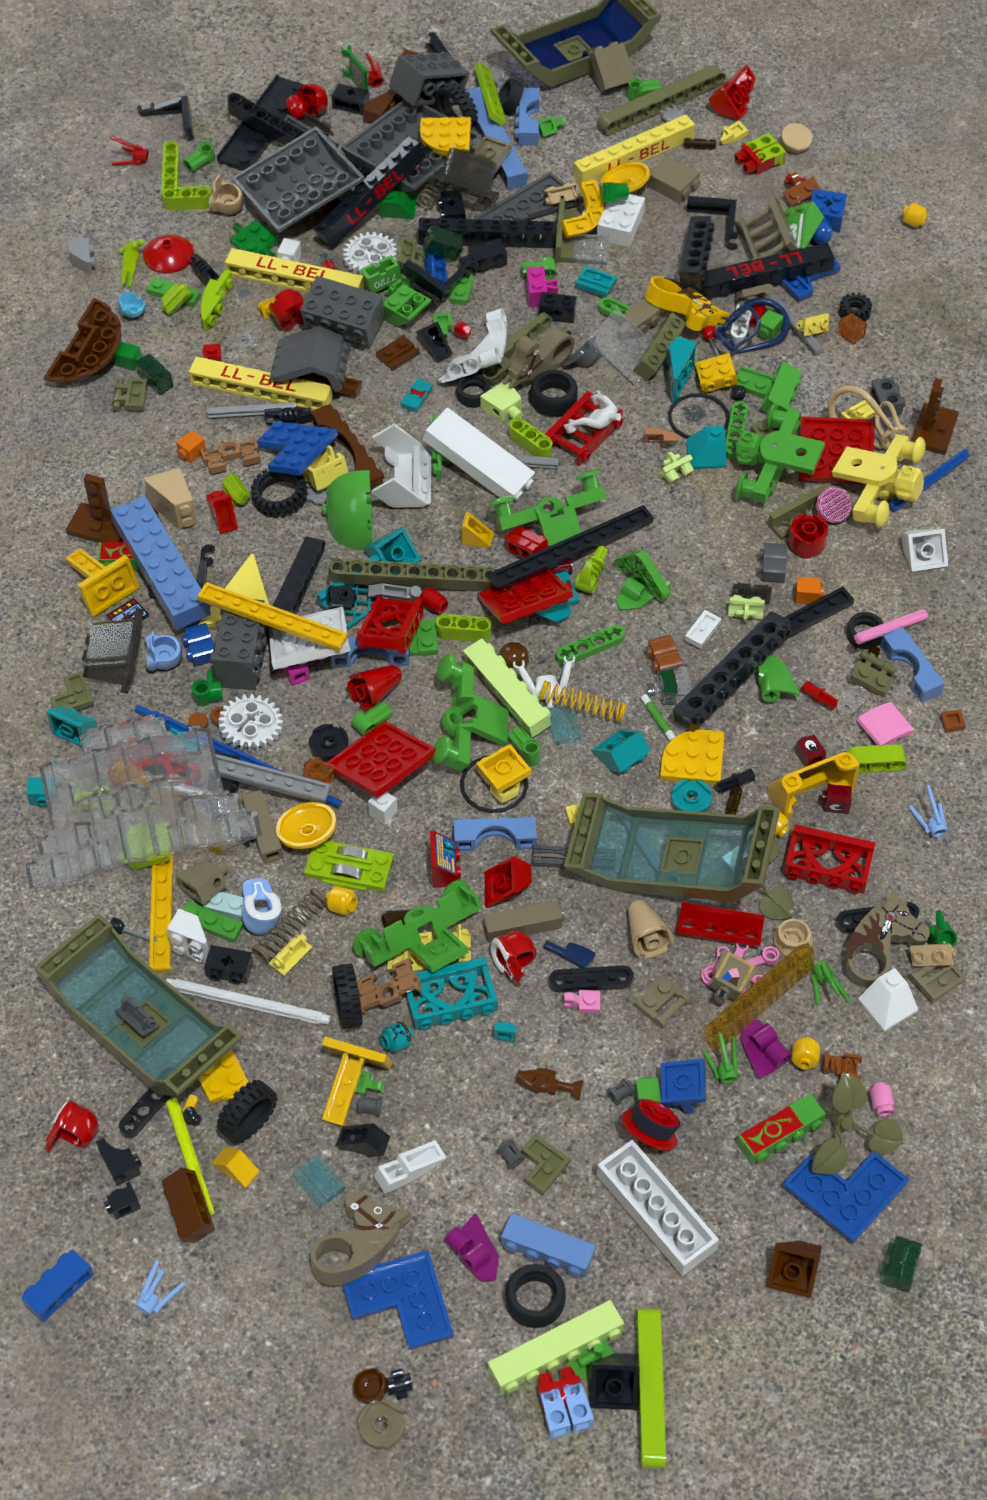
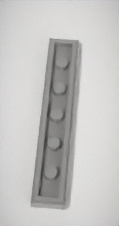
[208,754,331,804]

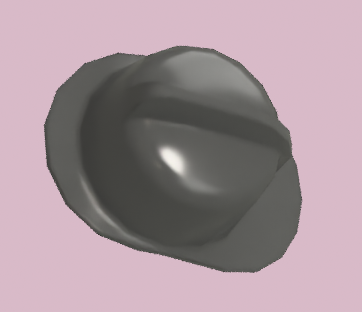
[563,336,602,367]

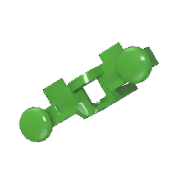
[489,469,607,546]
[432,654,509,772]
[353,880,482,973]

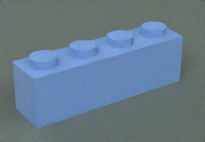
[501,1213,596,1278]

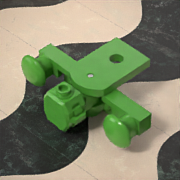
[735,403,825,504]

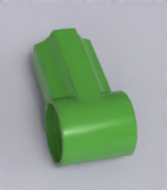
[627,78,660,100]
[183,141,215,172]
[522,257,557,280]
[351,702,392,736]
[508,727,541,766]

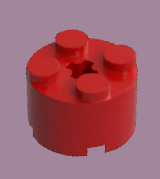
[269,289,305,331]
[788,513,828,559]

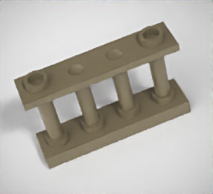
[737,194,799,260]

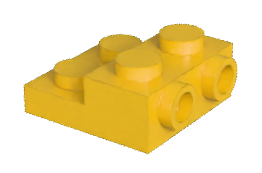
[695,353,738,393]
[476,744,532,793]

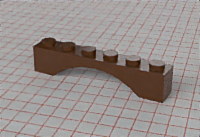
[363,49,418,124]
[311,404,384,491]

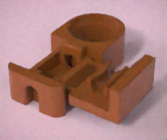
[823,1051,862,1081]

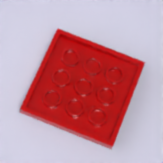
[799,417,875,484]
[477,569,574,624]
[325,721,436,798]

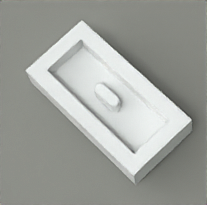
[685,610,721,649]

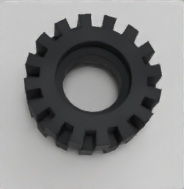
[839,292,872,325]

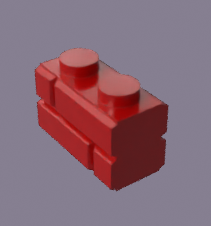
[504,526,549,558]

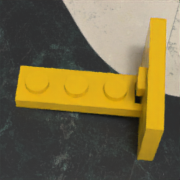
[65,548,140,617]
[322,1036,392,1126]

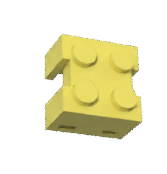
[302,445,349,491]

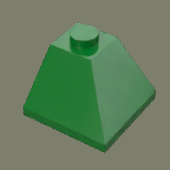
[379,191,418,220]

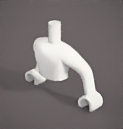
[564,390,621,433]
[513,655,575,711]

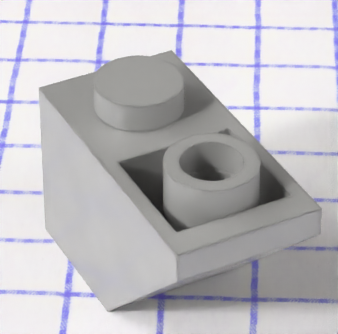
[68,237,95,275]

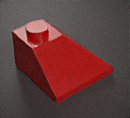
[485,856,532,908]

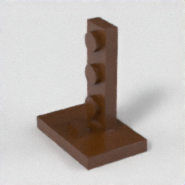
[911,378,959,455]
[66,473,122,543]

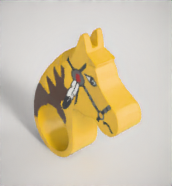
[644,276,730,331]

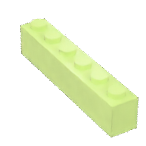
[463,638,551,738]
[488,1300,624,1394]

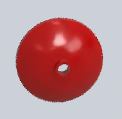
[143,234,194,274]

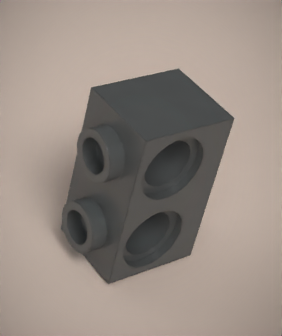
[870,377,905,418]

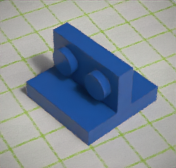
[661,1058,707,1114]

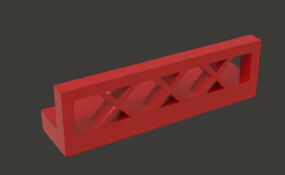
[677,902,765,947]

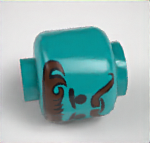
[380,1022,413,1053]

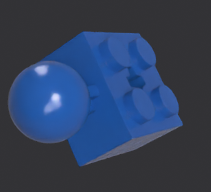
[811,189,847,244]

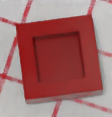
[203,343,222,361]

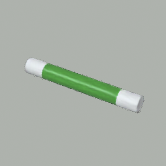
[641,694,676,741]

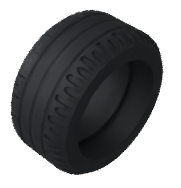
[530,370,578,417]
[505,1264,566,1328]

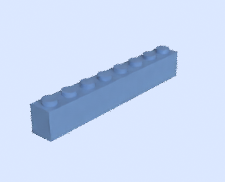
[465,87,529,190]

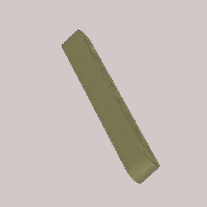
[597,65,726,135]
[328,559,497,591]

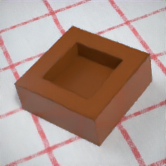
[940,710,966,733]

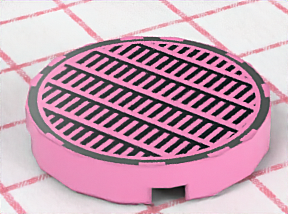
[816,486,852,524]

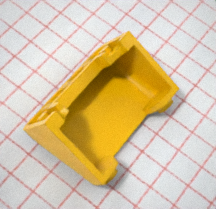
[768,752,860,818]

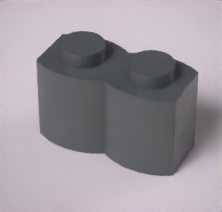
[759,543,787,582]

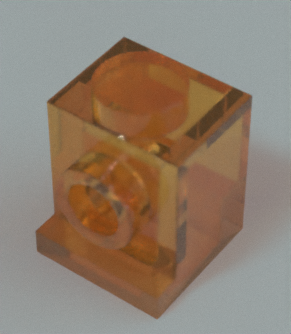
[303,757,335,784]

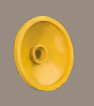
[600,162,650,194]
[276,802,337,849]

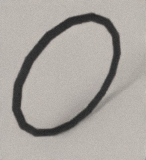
[668,393,730,438]
[460,755,529,813]

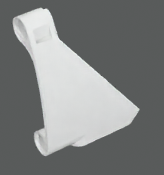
[437,308,507,383]

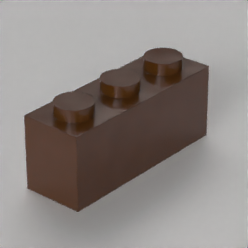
[162,1167,215,1243]

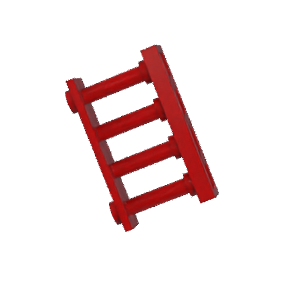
[545,391,623,467]

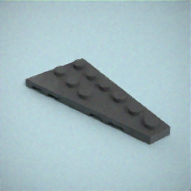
[473,171,584,220]

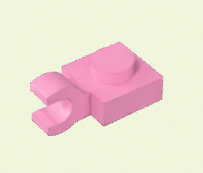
[563,990,600,1014]

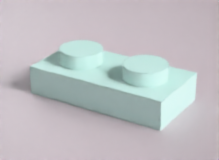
[203,892,244,920]

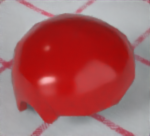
[285,95,308,120]

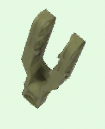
[482,312,572,384]

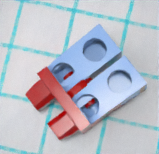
[538,1366,594,1439]

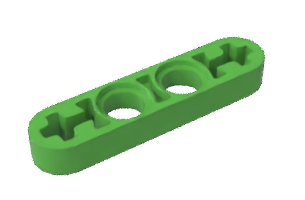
[726,401,748,460]
[556,625,625,666]

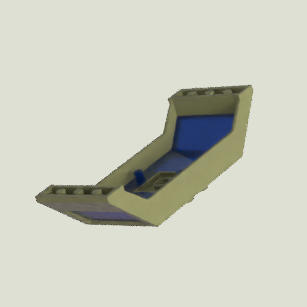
[490,0,662,87]

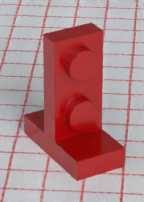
[206,490,238,534]

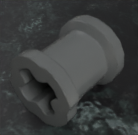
[607,1078,636,1105]
[358,1094,383,1117]
[497,1139,526,1169]

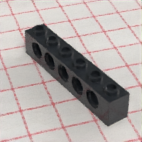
[679,216,715,288]

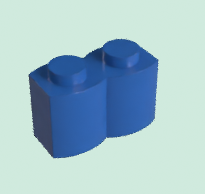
[181,623,215,666]

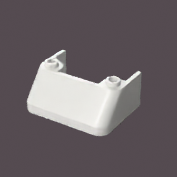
[371,423,431,508]

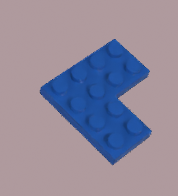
[257,421,338,476]
[783,1151,910,1244]
[343,1250,454,1350]

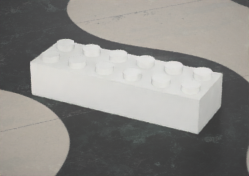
[597,1140,719,1276]

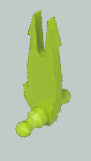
[119,239,145,288]

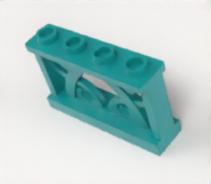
[406,957,498,1030]

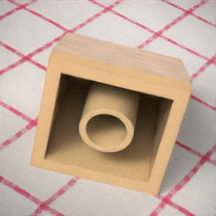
[144,468,197,529]

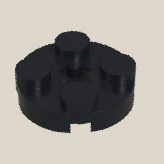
[309,724,349,763]

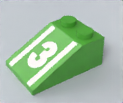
[778,201,824,254]

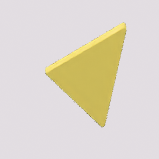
[198,554,269,628]

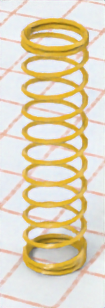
[539,680,626,723]

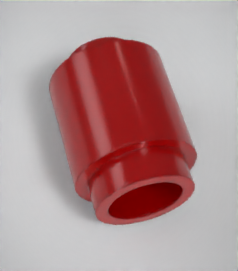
[420,587,449,614]

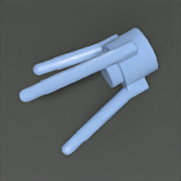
[909,785,948,837]
[135,1261,185,1316]

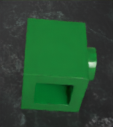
[114,341,143,371]

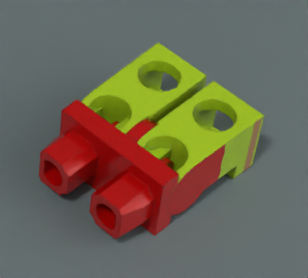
[734,133,786,175]

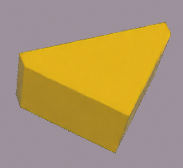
[462,512,494,548]
[211,1147,260,1189]

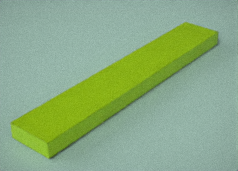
[474,62,506,126]

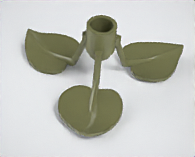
[699,836,794,920]
[811,1072,903,1175]

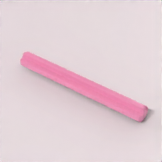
[854,609,928,644]

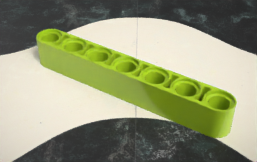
[637,1309,666,1468]

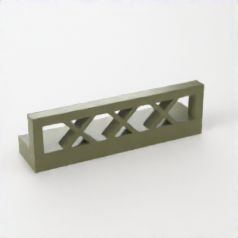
[555,198,577,263]
[768,482,832,540]

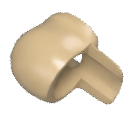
[209,175,244,215]

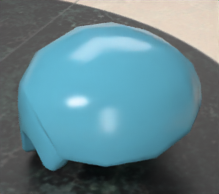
[118,292,145,318]

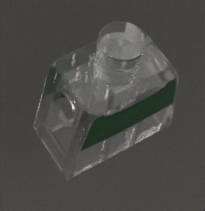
[646,664,693,706]

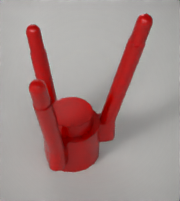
[366,52,384,87]
[109,136,149,166]

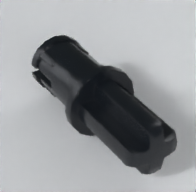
[716,769,755,792]

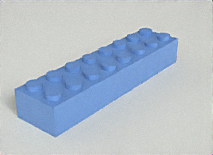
[110,495,211,630]

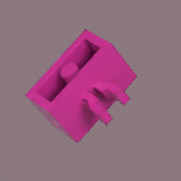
[526,267,558,308]

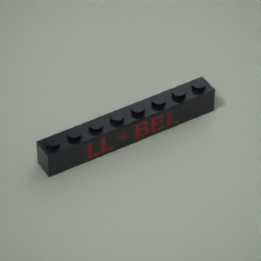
[313,137,427,249]
[695,243,834,299]

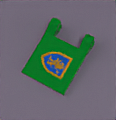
[341,45,368,90]

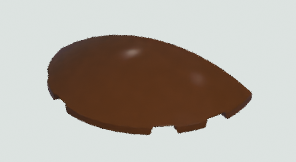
[44,298,122,382]

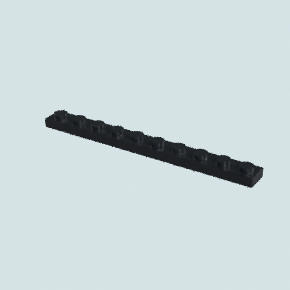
[488,505,654,591]

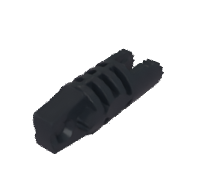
[189,254,219,285]
[264,407,311,425]

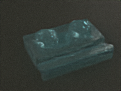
[548,705,584,746]
[292,1154,345,1209]

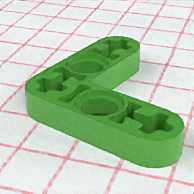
[614,550,671,602]

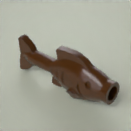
[516,1068,584,1100]

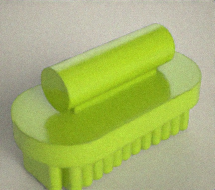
[161,283,192,315]
[222,473,251,506]

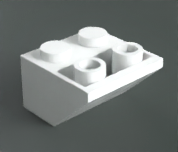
[167,909,209,963]

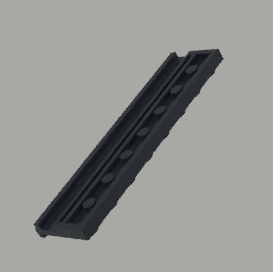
[217,74,305,171]

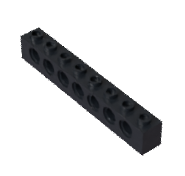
[418,218,556,248]
[672,611,792,732]

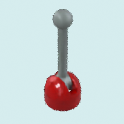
[701,326,720,356]

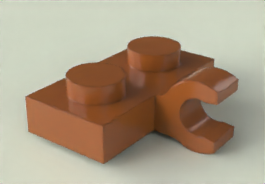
[783,171,821,207]

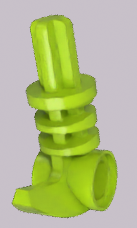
[574,546,608,595]

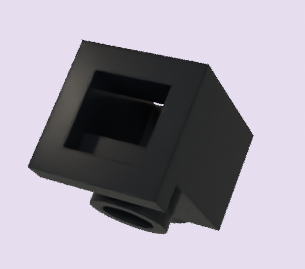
[326,585,357,609]
[103,1181,141,1220]

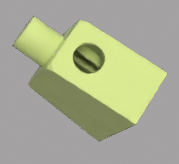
[480,382,523,422]

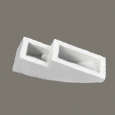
[374,1140,447,1194]

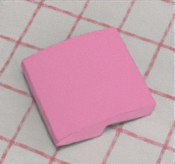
[857,702,914,745]

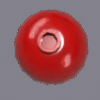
[297,84,328,118]

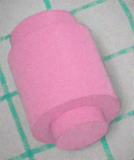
[869,1082,895,1117]

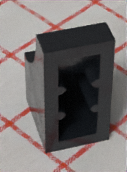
[416,321,453,362]
[336,1123,390,1157]
[96,1138,142,1186]

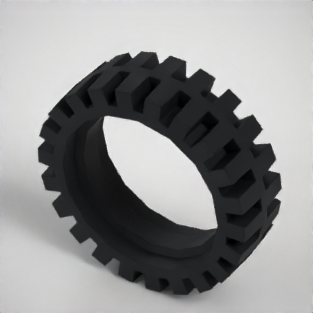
[434,82,478,128]
[251,469,307,518]
[332,963,363,1029]
[216,1080,278,1144]

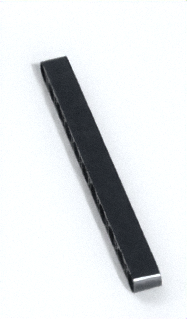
[227,93,373,187]

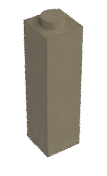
[242,790,283,864]
[484,900,565,943]

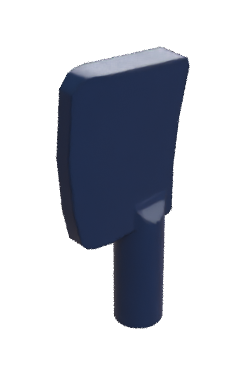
[544,941,596,968]

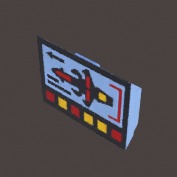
[106,598,149,632]

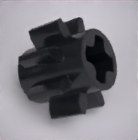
[387,1368,413,1400]

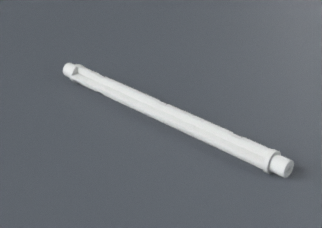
[166,978,331,1025]

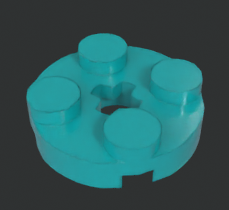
[671,779,712,812]

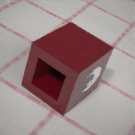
[795,734,826,767]
[821,784,852,814]

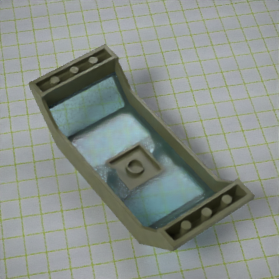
[564,793,780,902]
[34,913,243,1096]

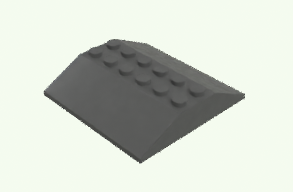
[340,100,482,191]
[232,126,365,233]

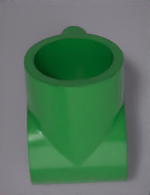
[601,182,629,202]
[191,670,223,706]
[927,910,957,948]

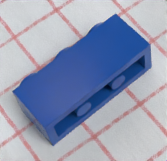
[21,1249,94,1323]

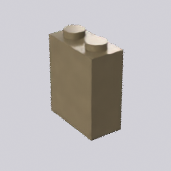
[589,42,635,93]
[647,155,700,204]

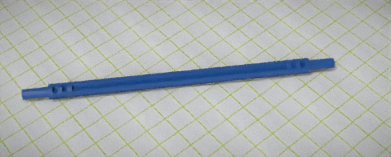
[135,704,342,808]

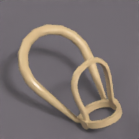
[827,385,910,450]

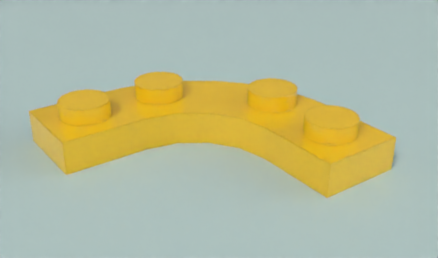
[561,179,604,239]

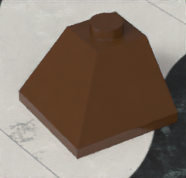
[766,1240,822,1298]

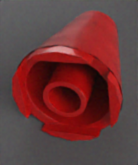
[347,665,402,711]

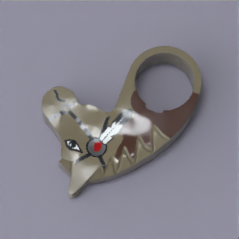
[845,889,930,987]

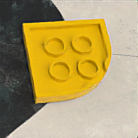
[420,117,471,156]
[660,730,724,785]

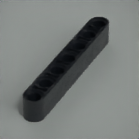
[266,536,325,632]

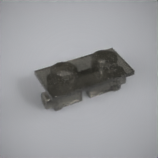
[301,112,334,137]
[408,283,443,313]
[732,582,772,604]

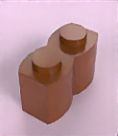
[646,635,683,678]

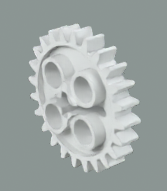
[343,232,397,275]
[218,694,283,752]

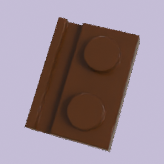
[376,335,420,371]

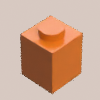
[176,430,206,463]
[795,577,824,604]

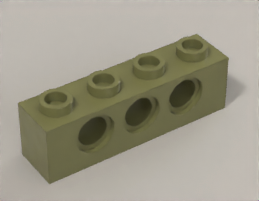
[633,312,686,381]

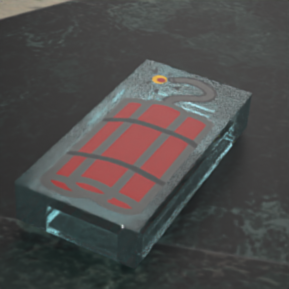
[314,251,340,271]

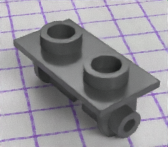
[115,996,160,1036]

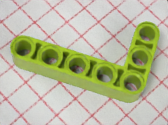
[161,141,211,211]

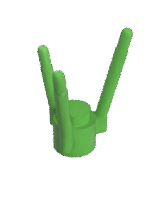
[810,961,851,1005]
[703,1033,739,1084]

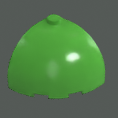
[323,470,373,550]

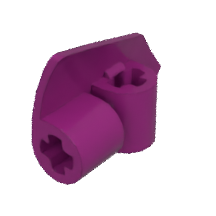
[740,1020,792,1079]
[444,1213,499,1282]

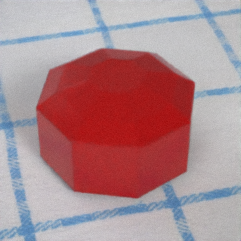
[454,321,471,340]

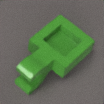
[538,115,567,138]
[433,313,452,342]
[355,1071,386,1095]

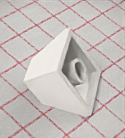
[901,529,948,572]
[858,968,918,1032]

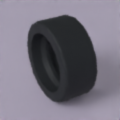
[498,78,524,112]
[456,374,491,408]
[847,612,883,649]

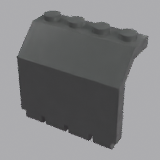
[269,326,351,392]

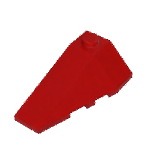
[708,64,756,120]

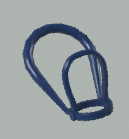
[714,298,790,354]

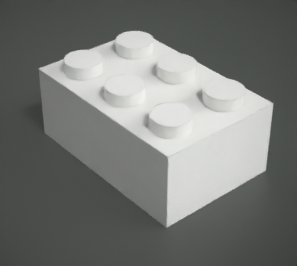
[597,194,645,247]

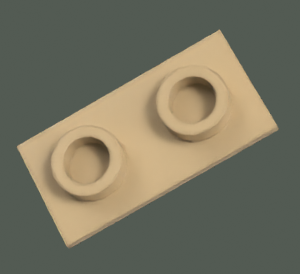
[542,183,579,206]
[910,944,956,966]

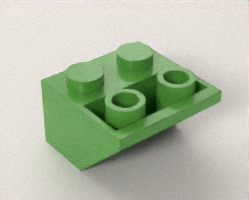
[383,284,431,327]

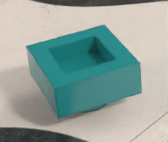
[494,1022,517,1043]

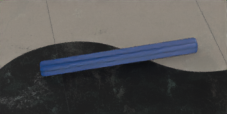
[889,449,970,512]

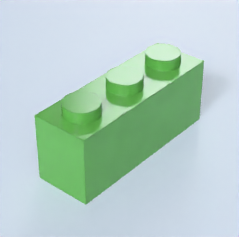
[760,361,802,413]

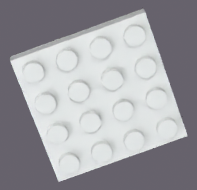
[269,606,350,670]

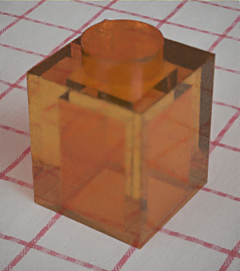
[838,313,867,345]

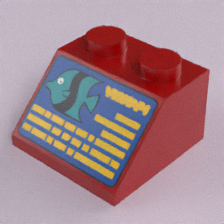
[430,831,461,888]

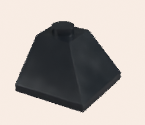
[590,1353,639,1410]

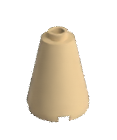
[628,900,674,958]

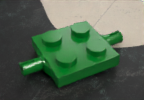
[230,220,278,257]

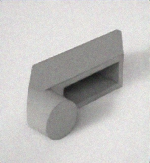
[368,583,421,601]

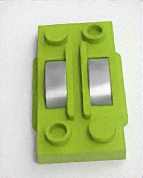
[304,841,394,892]

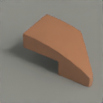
[644,428,679,448]

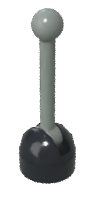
[110,917,157,942]

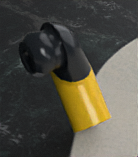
[182,1094,202,1126]

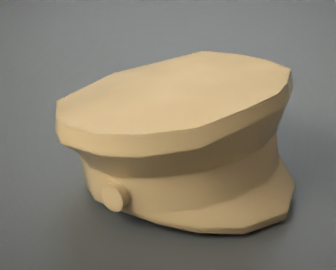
[781,123,813,154]
[773,919,814,957]

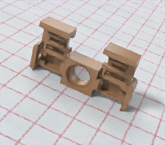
[200,436,260,474]
[357,958,422,1015]

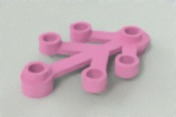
[701,943,779,996]

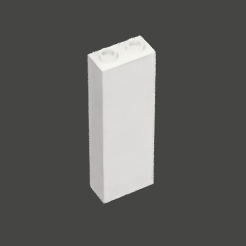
[423,407,535,505]

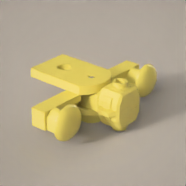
[832,434,926,528]

